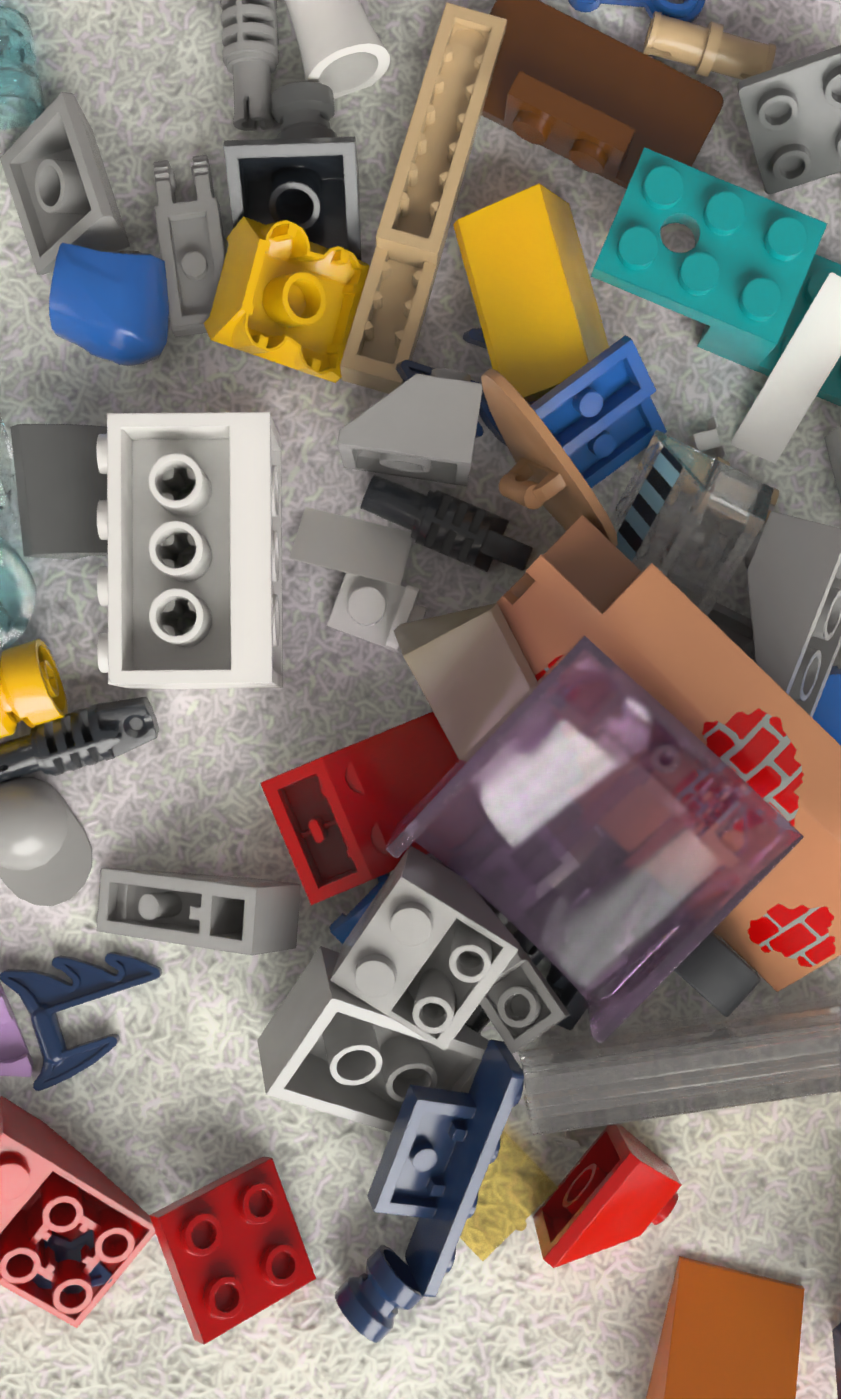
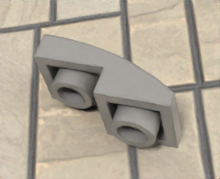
[480,907,570,1053]

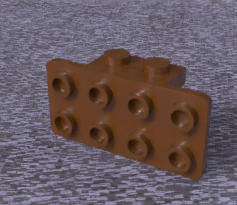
[482,0,724,189]

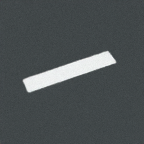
[731,273,841,464]

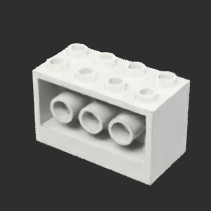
[97,412,283,689]

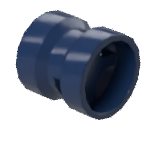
[335,1245,423,1343]

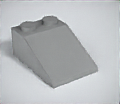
[745,511,841,717]
[257,946,489,1132]

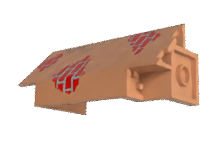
[496,515,841,992]

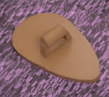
[481,368,618,546]

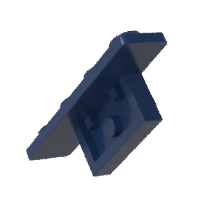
[367,1039,524,1297]

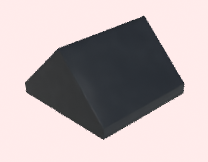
[223,137,362,261]

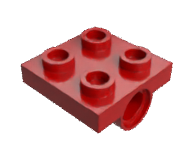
[149,1157,316,1345]

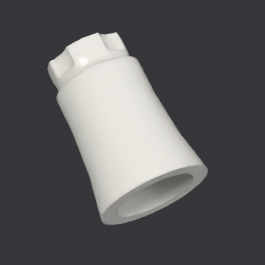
[284,0,390,99]

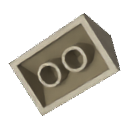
[394,603,584,824]

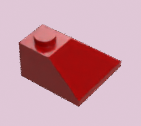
[533,1122,682,1268]

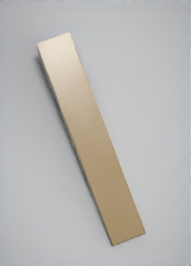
[340,2,507,394]

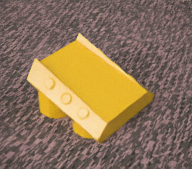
[203,217,370,383]

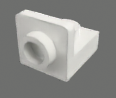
[326,573,427,653]

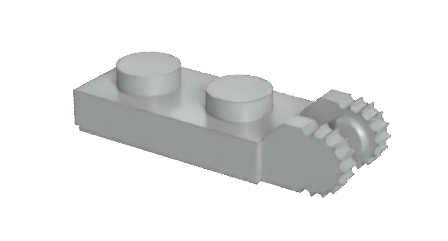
[153,155,226,337]

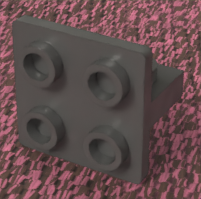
[737,45,841,194]

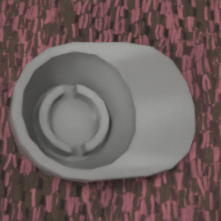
[0,777,92,906]

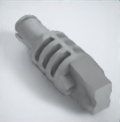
[220,0,279,131]

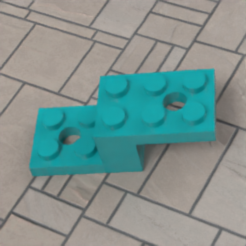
[591,147,841,407]

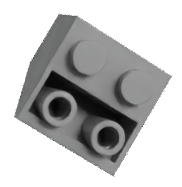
[330,845,519,1051]

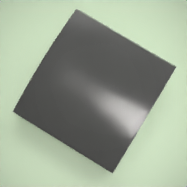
[10,424,108,560]

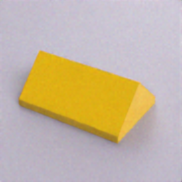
[453,183,609,403]

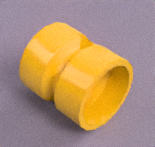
[0,638,68,738]

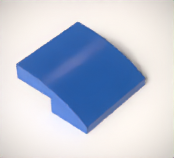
[530,335,667,488]

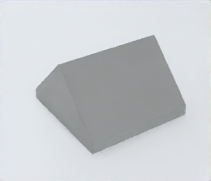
[0,92,130,275]

